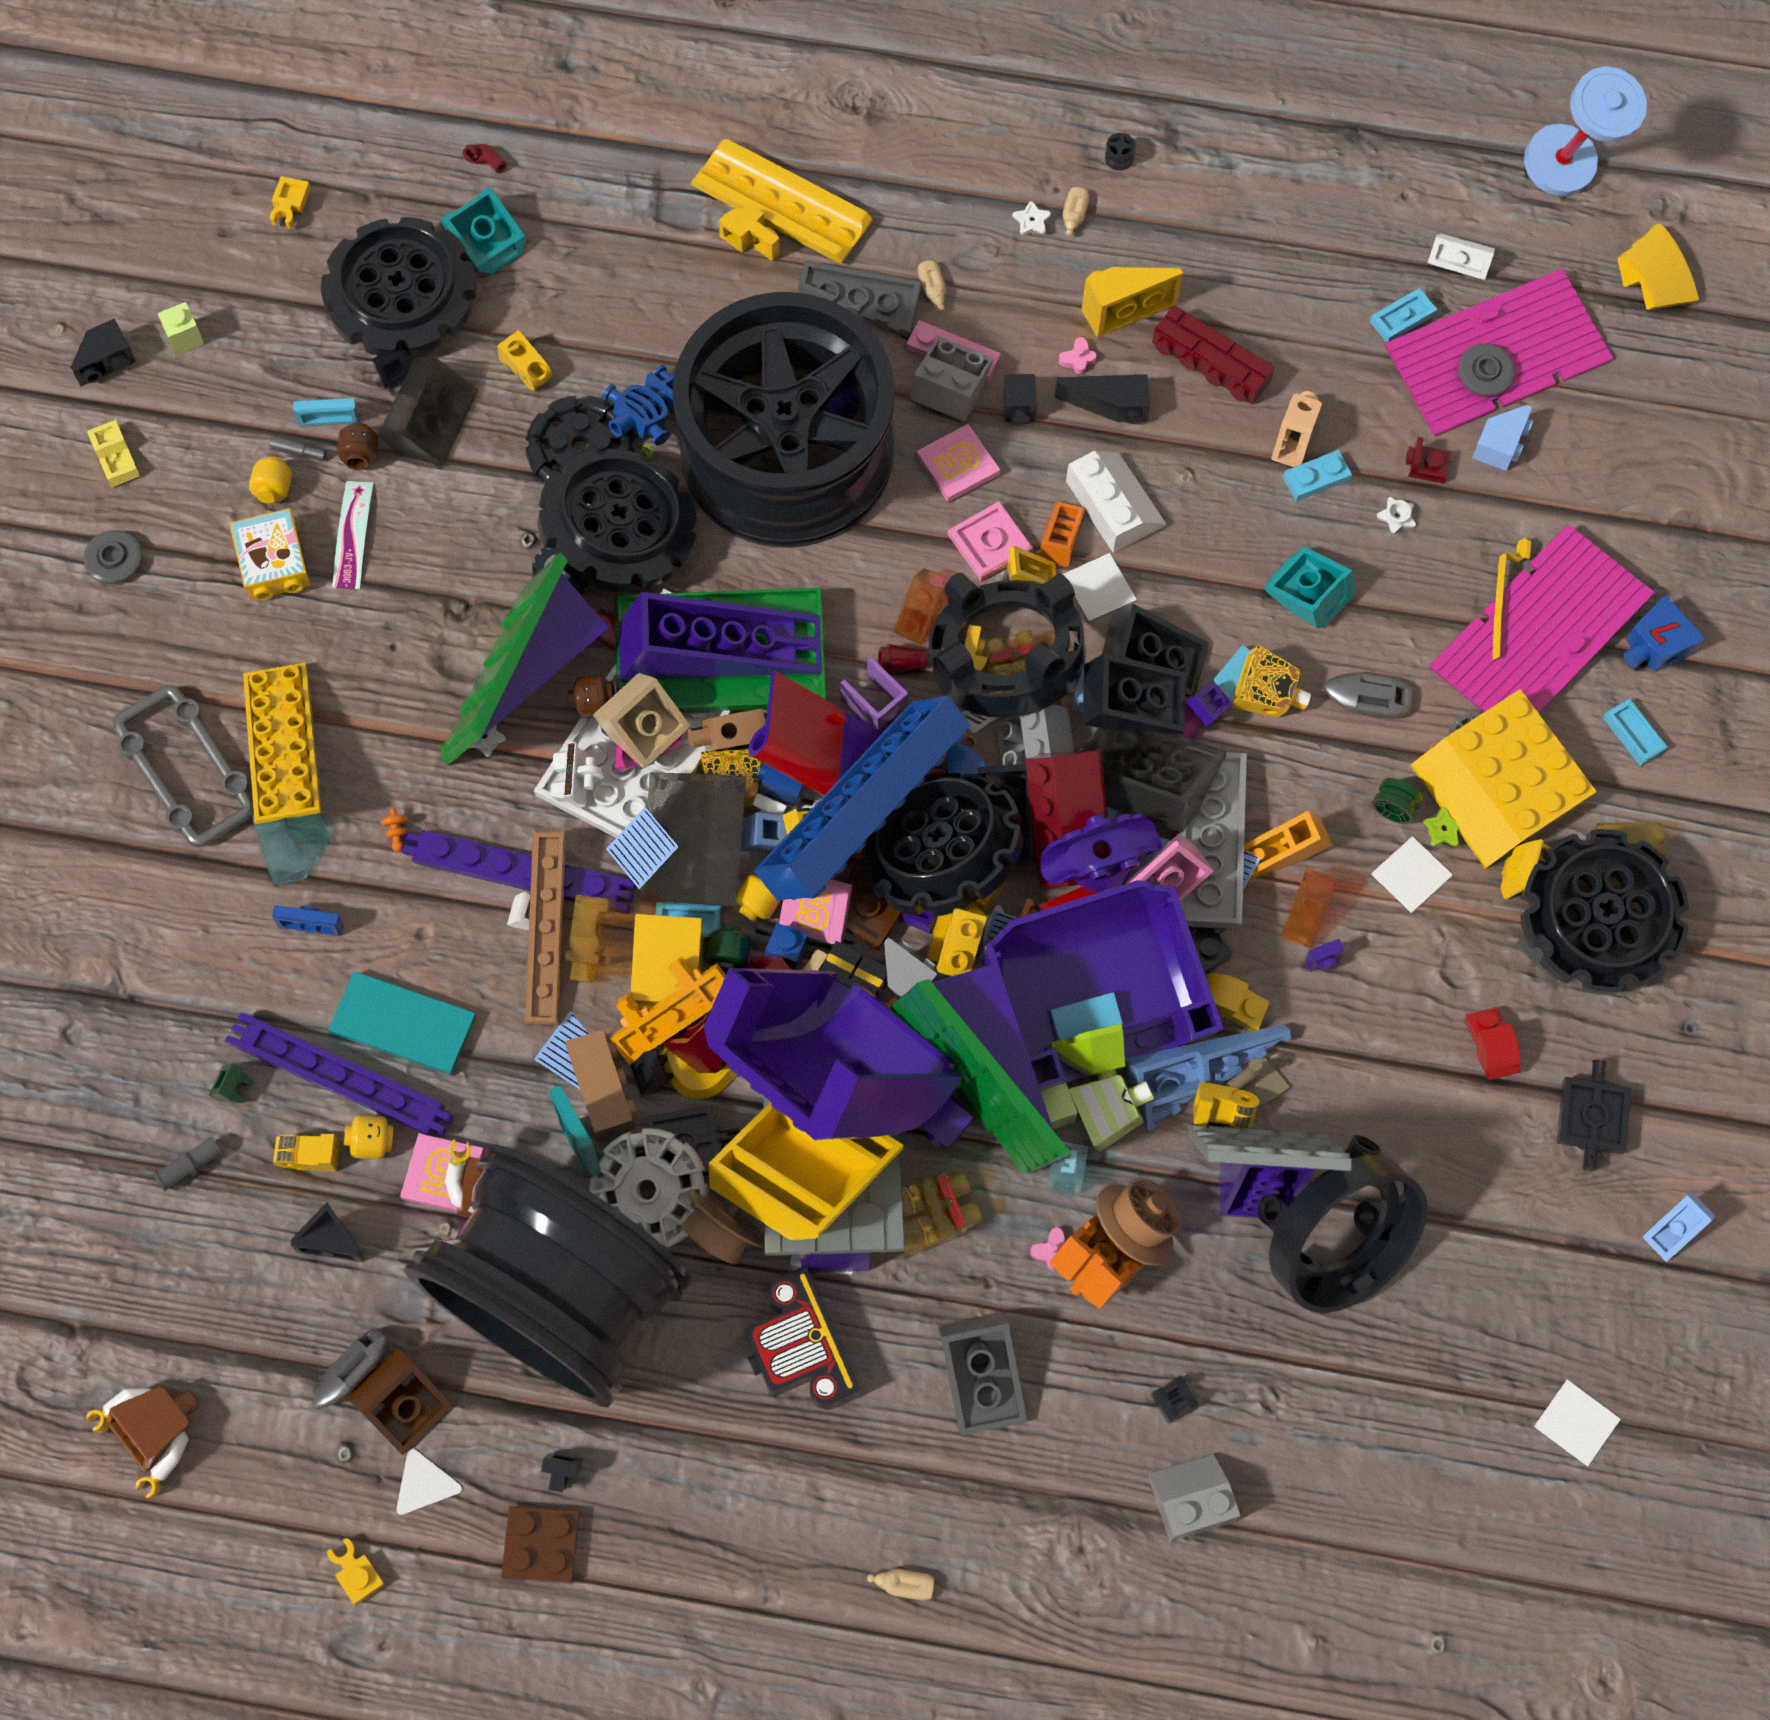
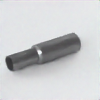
[270,436,327,461]

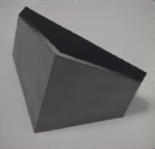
[290,1202,364,1263]

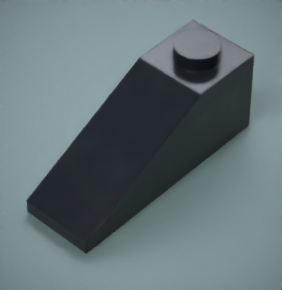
[1055,374,1150,424]

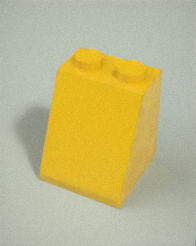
[631,914,705,1009]

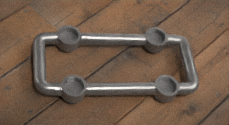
[113,686,254,847]

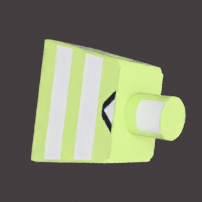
[1069,1075,1155,1152]

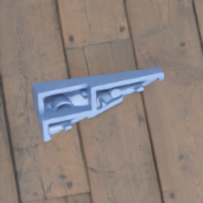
[1125,1024,1291,1131]

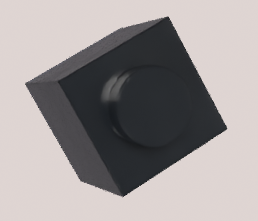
[1003,374,1036,424]

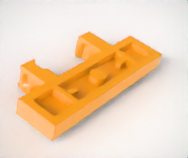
[609,956,726,1065]

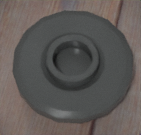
[1457,343,1514,397]
[83,530,143,585]

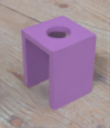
[840,657,908,732]

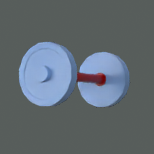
[1524,66,1647,197]

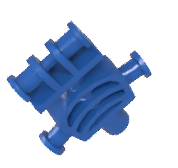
[603,365,675,445]

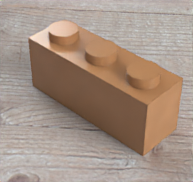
[565,1029,638,1141]

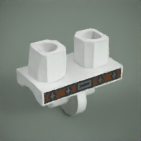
[550,742,604,808]

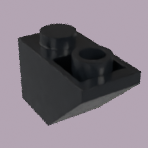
[71,318,136,387]

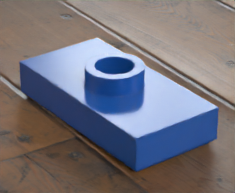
[272,905,344,936]

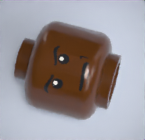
[337,422,378,470]
[568,674,616,718]

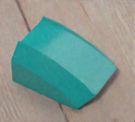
[439,186,526,274]
[1263,546,1356,628]

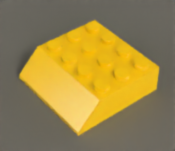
[1410,689,1597,869]
[709,1102,903,1240]

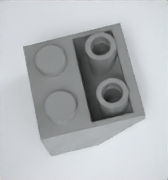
[910,336,993,422]
[996,704,1074,766]
[884,937,948,998]

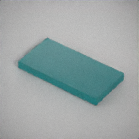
[328,971,477,1076]
[549,1085,602,1180]

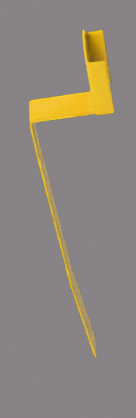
[1493,537,1531,660]

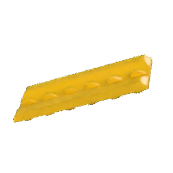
[691,139,872,265]
[243,662,322,824]

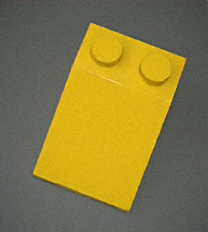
[1081,267,1183,338]

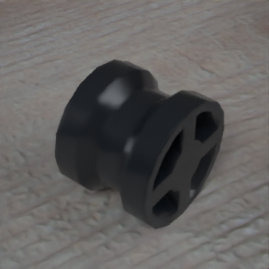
[1105,133,1136,171]

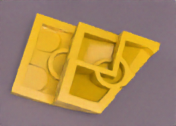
[1617,223,1699,310]

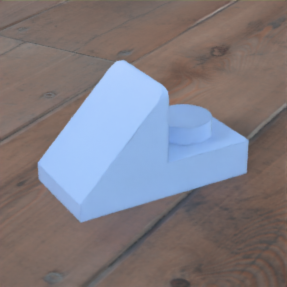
[1643,1191,1716,1262]

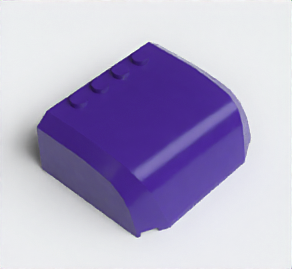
[984,880,1224,1091]
[704,968,963,1140]

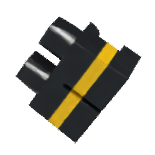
[820,941,888,997]

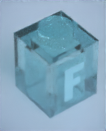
[1047,1142,1088,1196]

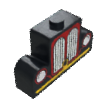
[745,1266,861,1410]

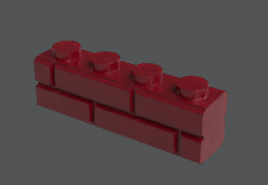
[1152,305,1275,404]

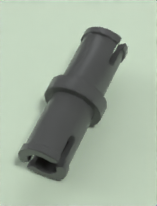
[153,1137,222,1192]

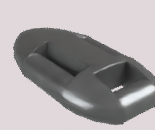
[1323,672,1415,719]
[312,1328,390,1409]

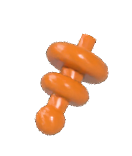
[381,809,408,852]

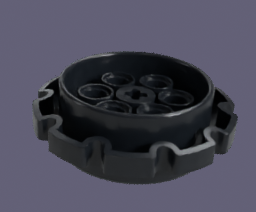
[321,217,477,356]
[537,449,697,592]
[861,774,1024,916]
[1520,829,1689,995]

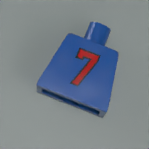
[1623,595,1705,671]

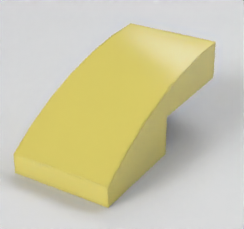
[87,420,140,488]

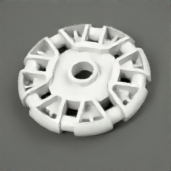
[589,1128,708,1248]

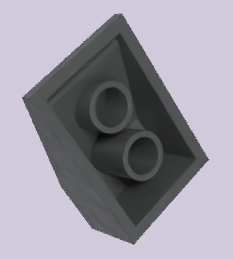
[938,1312,1028,1436]

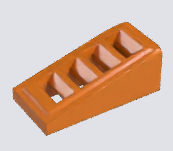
[1039,501,1086,567]

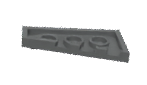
[798,261,922,338]

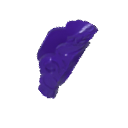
[1040,813,1162,893]

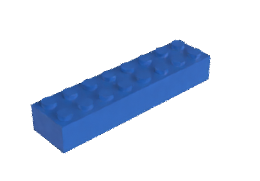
[754,696,971,900]

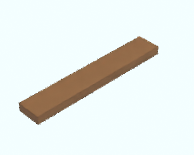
[525,831,567,1026]

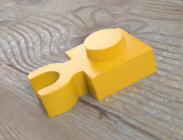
[270,176,311,229]
[327,1538,385,1606]

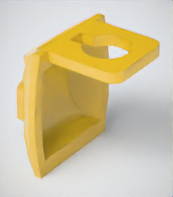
[1501,839,1550,900]

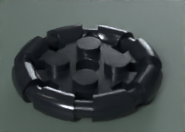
[525,395,635,483]

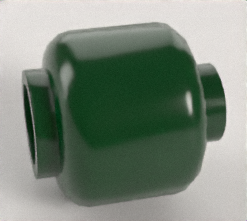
[706,924,750,974]

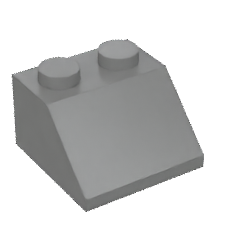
[1148,1454,1240,1542]

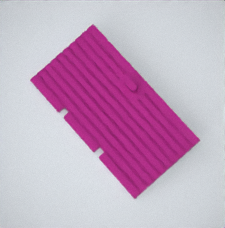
[1384,268,1613,436]
[1429,524,1655,713]

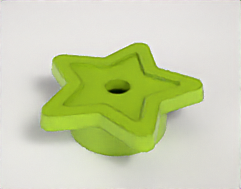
[1423,807,1460,847]

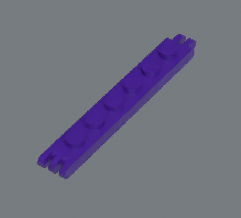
[401,830,637,914]
[224,1012,454,1136]

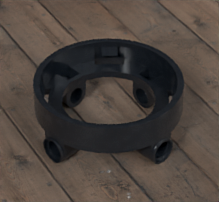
[929,573,1086,718]
[1257,1135,1428,1313]

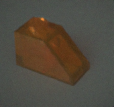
[1280,868,1337,949]

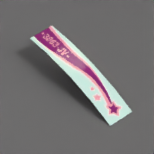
[332,481,374,589]

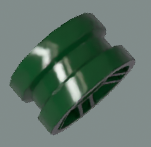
[1371,778,1423,824]

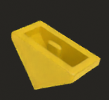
[1007,545,1056,584]

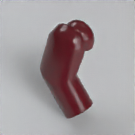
[463,144,507,173]

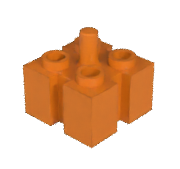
[1049,1214,1145,1310]

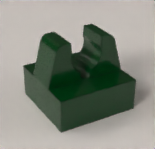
[208,1063,253,1104]

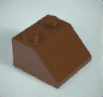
[347,1348,453,1455]

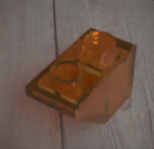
[893,568,949,645]

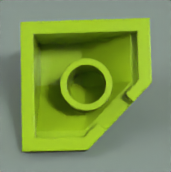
[1046,1024,1125,1080]

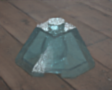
[252,812,329,887]

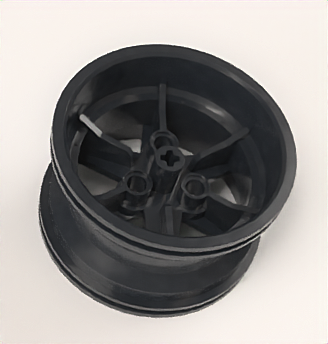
[672,292,894,548]
[403,1144,692,1408]

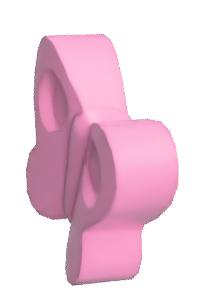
[1059,337,1096,375]
[1030,1227,1065,1271]

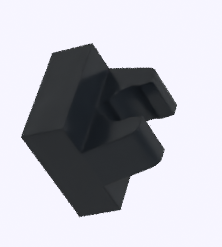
[371,347,413,389]
[630,1050,674,1095]
[1150,1375,1199,1424]
[541,1453,583,1493]

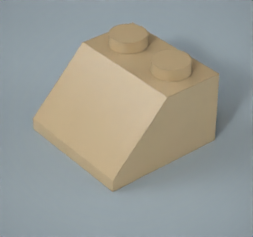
[593,673,690,768]

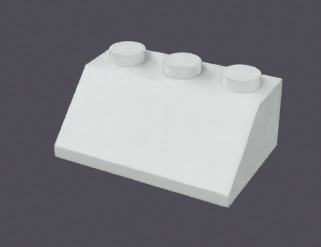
[1066,451,1166,553]

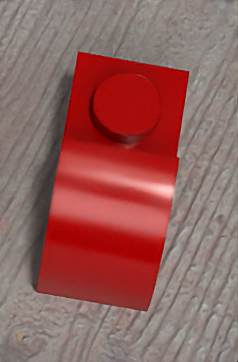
[1465,1007,1521,1080]

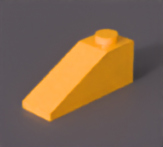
[1244,811,1333,880]

